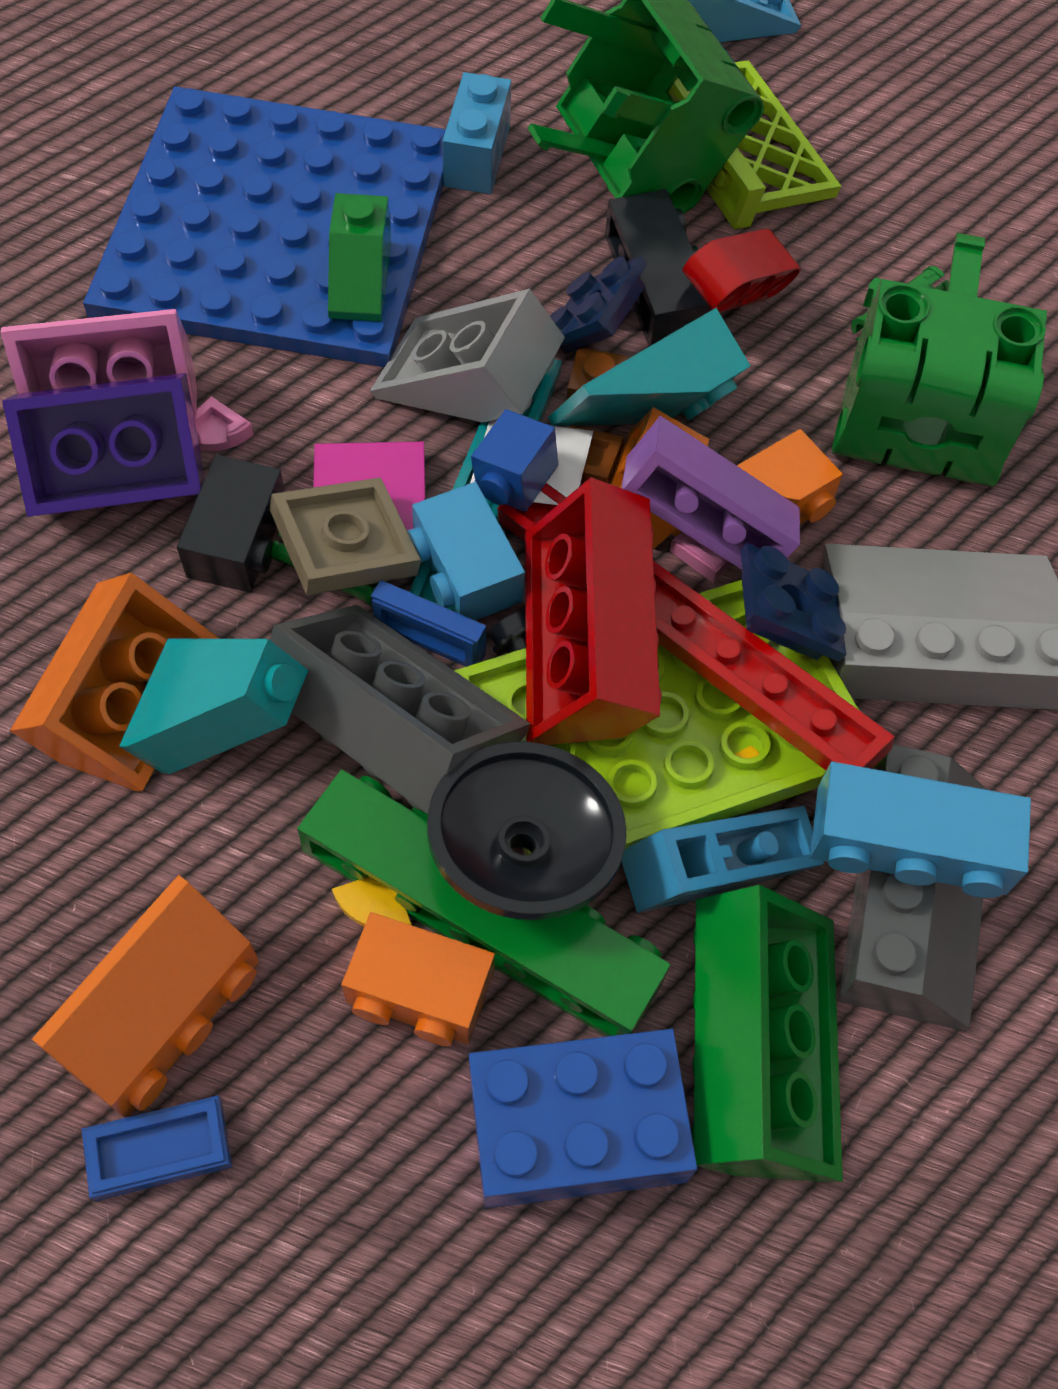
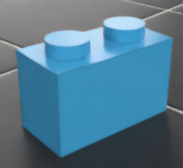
[442,72,511,194]
[407,482,525,620]

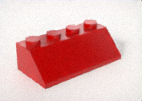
[525,477,662,745]

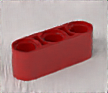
[682,228,801,313]

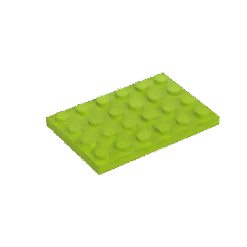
[454,580,882,855]

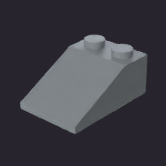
[370,288,565,422]

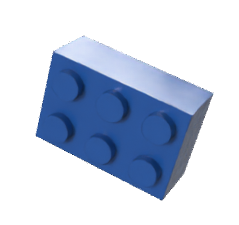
[469,1029,697,1209]

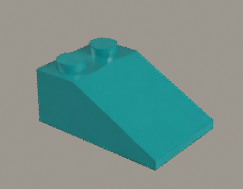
[547,308,751,427]

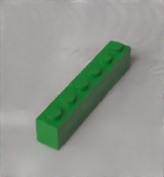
[297,769,671,1037]

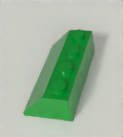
[692,884,843,1183]

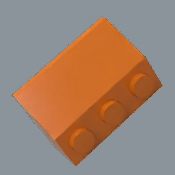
[10,572,220,791]
[32,874,259,1118]

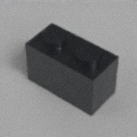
[177,454,285,593]

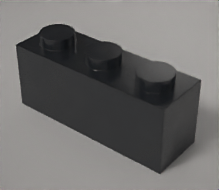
[605,189,712,347]

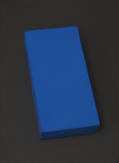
[371,580,486,667]
[81,1095,233,1202]

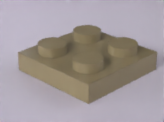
[270,477,421,596]

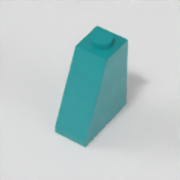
[119,638,308,774]

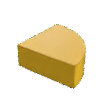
[332,876,411,927]

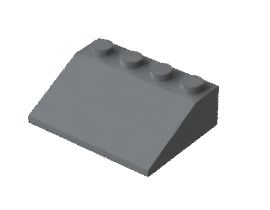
[823,544,1058,710]

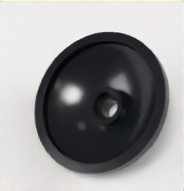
[427,742,626,920]

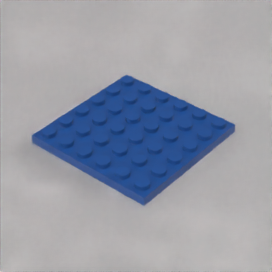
[83,86,446,367]

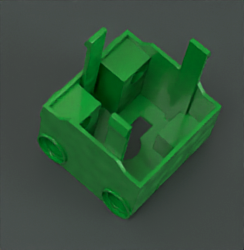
[528,0,764,214]
[832,233,1047,487]

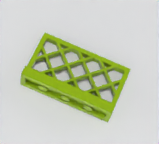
[668,60,841,230]

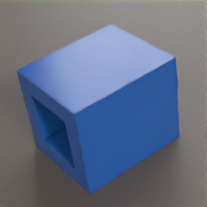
[471,409,559,512]

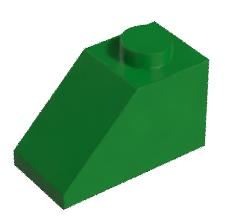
[328,193,392,322]

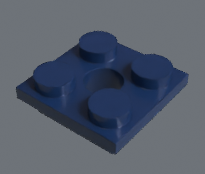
[550,256,648,354]
[740,543,847,662]

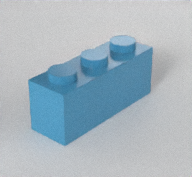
[810,761,1031,898]

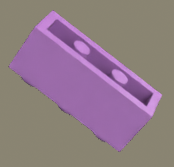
[622,416,800,570]

